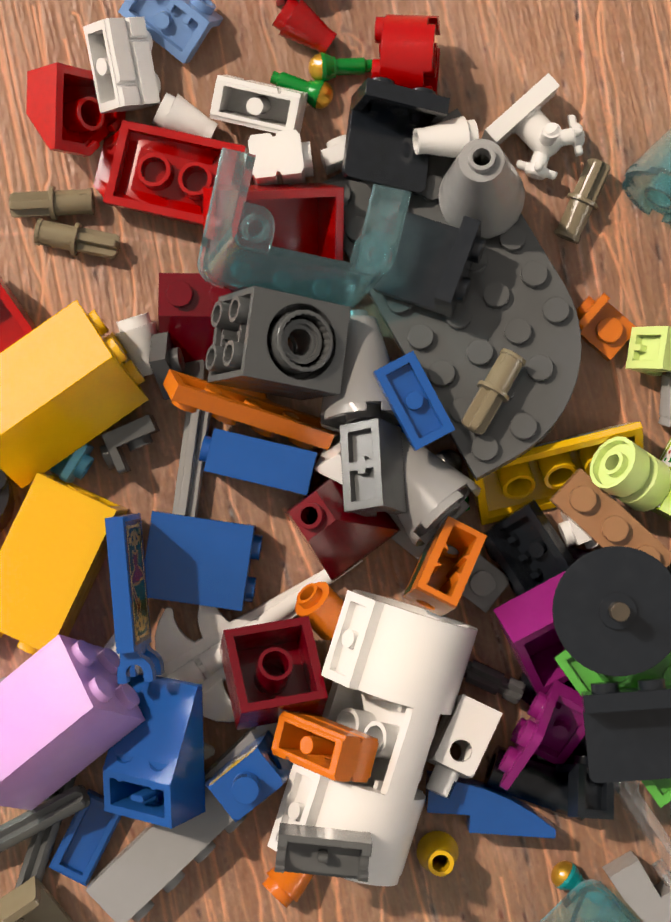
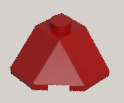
[26,62,126,157]

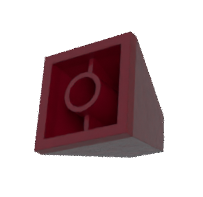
[285,478,401,581]

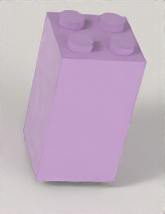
[0,634,145,811]

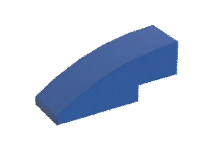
[425,770,556,838]

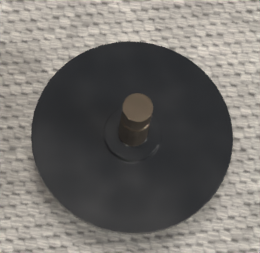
[552,546,671,676]

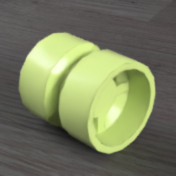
[590,436,671,512]

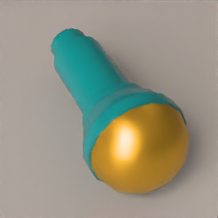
[551,861,610,910]

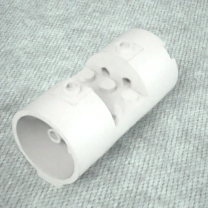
[267,590,478,886]

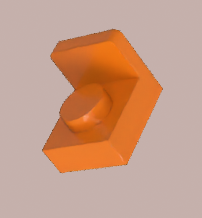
[576,293,636,361]

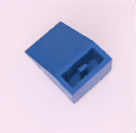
[103,672,206,829]

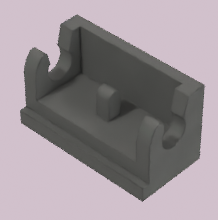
[340,418,407,517]
[275,823,372,882]

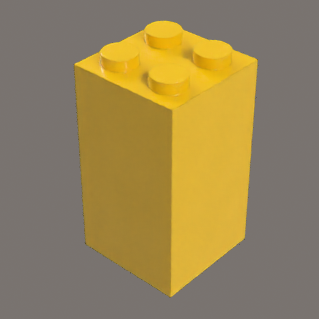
[0,300,149,489]
[0,473,128,655]

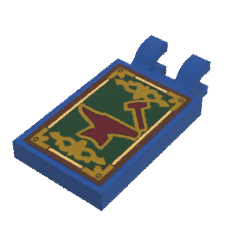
[105,513,165,684]

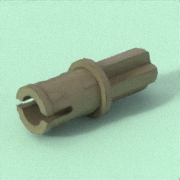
[554,158,610,244]
[9,186,95,220]
[33,218,120,259]
[461,348,526,435]

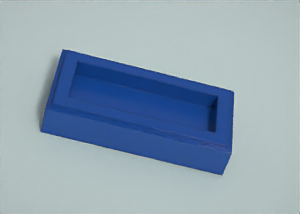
[49,789,122,886]

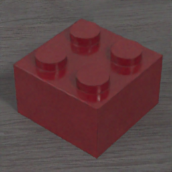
[220,616,328,730]

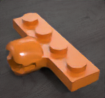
[163,369,335,450]

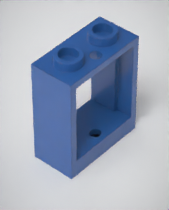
[199,428,318,495]

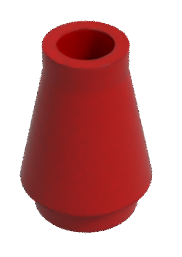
[272,0,337,53]

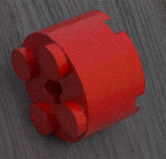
[371,14,440,95]

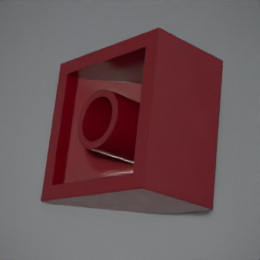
[158,273,248,363]

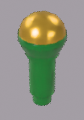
[308,52,373,82]
[270,71,333,109]

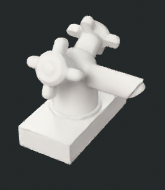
[481,73,585,180]

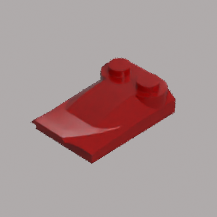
[93,119,248,227]

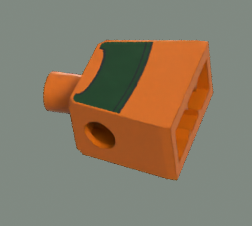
[403,516,487,616]

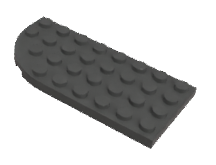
[323,108,582,481]

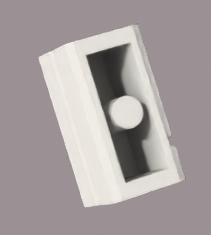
[83,17,161,114]
[210,74,308,133]
[248,129,314,185]

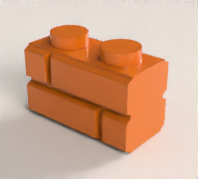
[271,711,379,783]

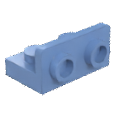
[118,0,224,64]

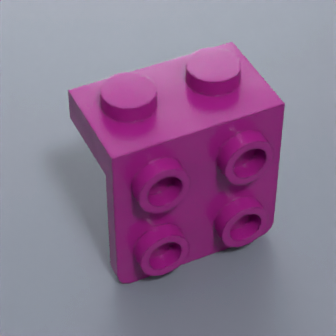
[498,680,585,790]

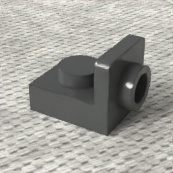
[149,332,207,400]
[100,414,160,474]

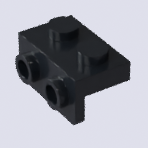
[483,500,575,596]

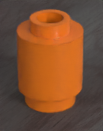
[295,582,344,642]

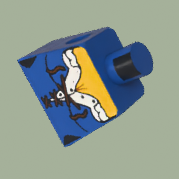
[205,730,293,822]

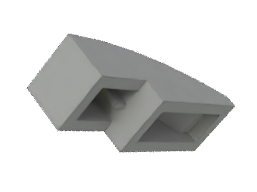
[602,850,671,922]

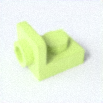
[625,326,671,376]

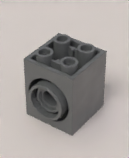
[205,286,351,400]

